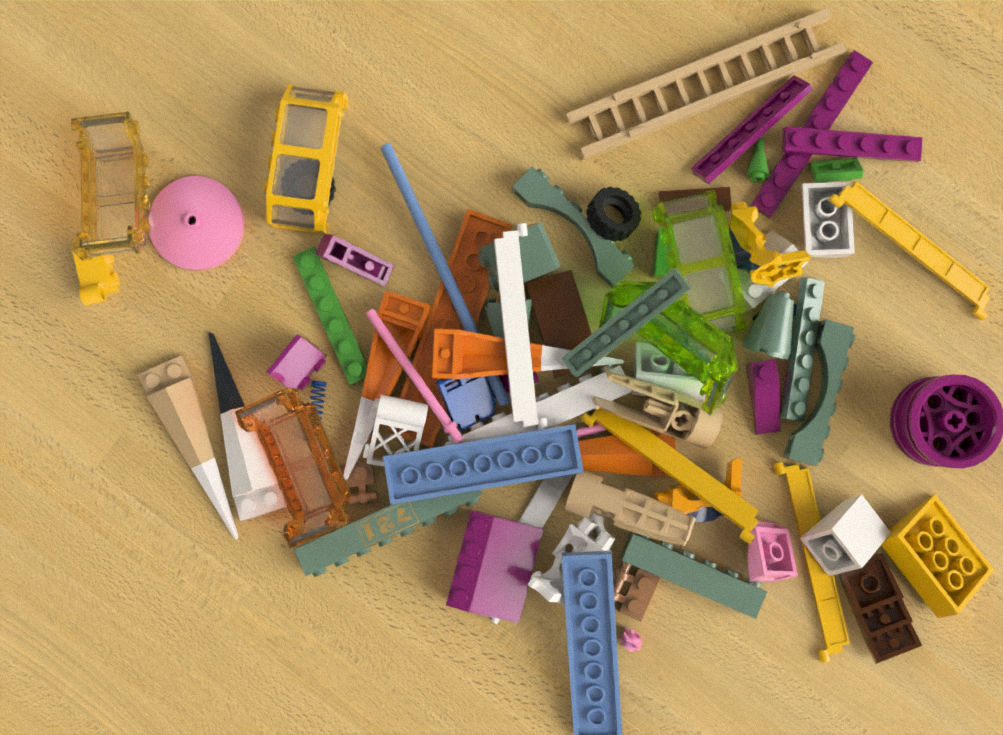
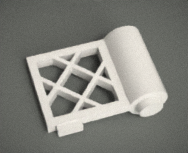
[363,394,428,467]

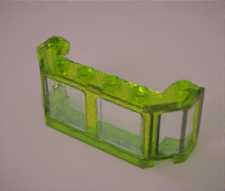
[652,189,746,343]

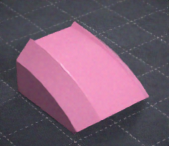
[748,520,798,582]

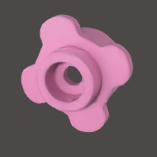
[619,627,642,652]

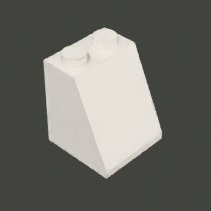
[800,494,891,576]

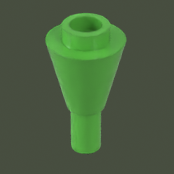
[746,138,770,182]

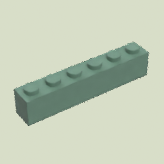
[620,532,767,619]

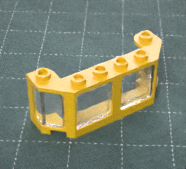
[264,84,348,235]

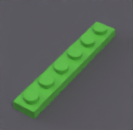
[293,247,368,385]

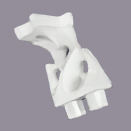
[528,517,615,606]

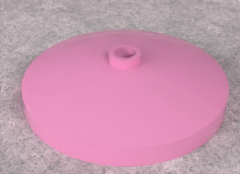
[148,176,245,271]

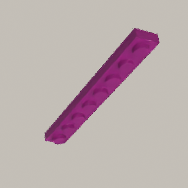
[750,50,873,219]

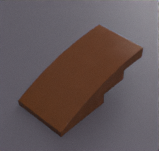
[526,270,594,378]
[838,553,922,664]

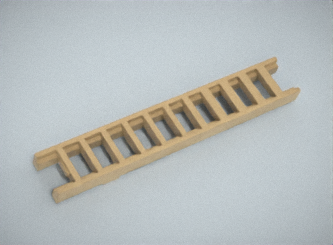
[565,8,846,161]

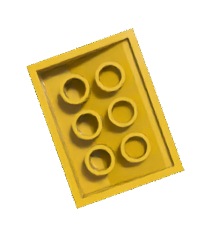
[881,494,994,618]

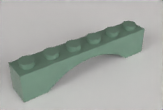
[512,166,635,288]
[783,319,855,466]

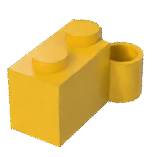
[72,244,120,306]

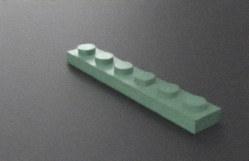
[561,268,692,378]
[780,277,825,422]

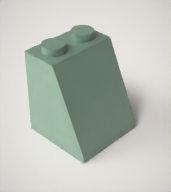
[477,222,561,292]

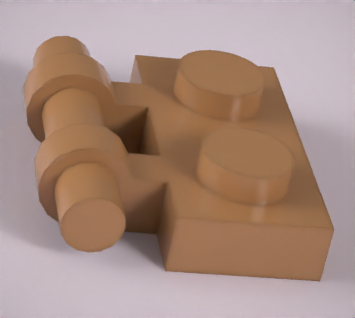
[324,460,378,508]
[613,561,660,622]

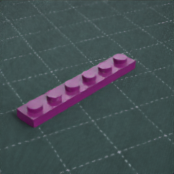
[691,75,812,184]
[782,127,923,162]

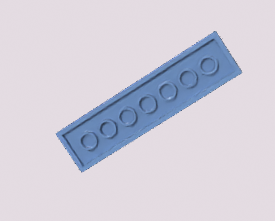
[383,424,584,505]
[562,551,622,735]

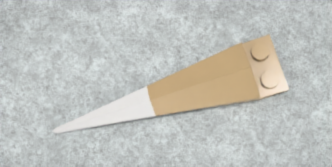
[138,355,238,540]

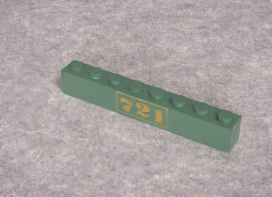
[294,490,482,577]

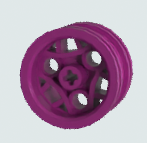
[890,374,1003,468]

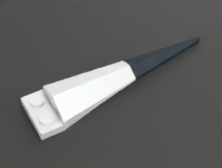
[209,332,288,521]

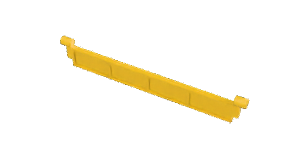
[828,181,990,321]
[581,407,759,544]
[773,461,850,663]

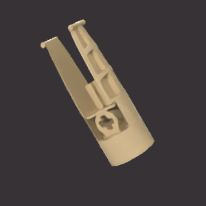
[592,367,723,449]
[565,470,696,547]

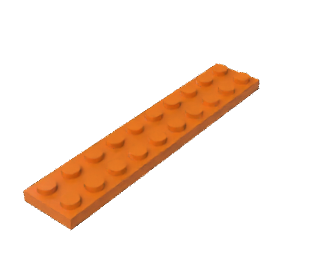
[387,209,512,448]

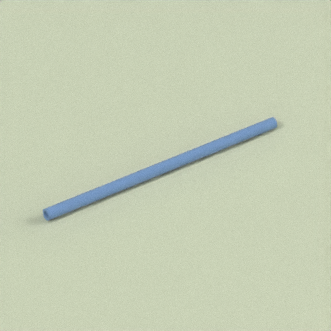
[380,143,511,406]

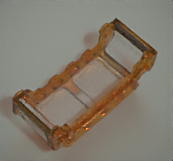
[235,387,352,548]

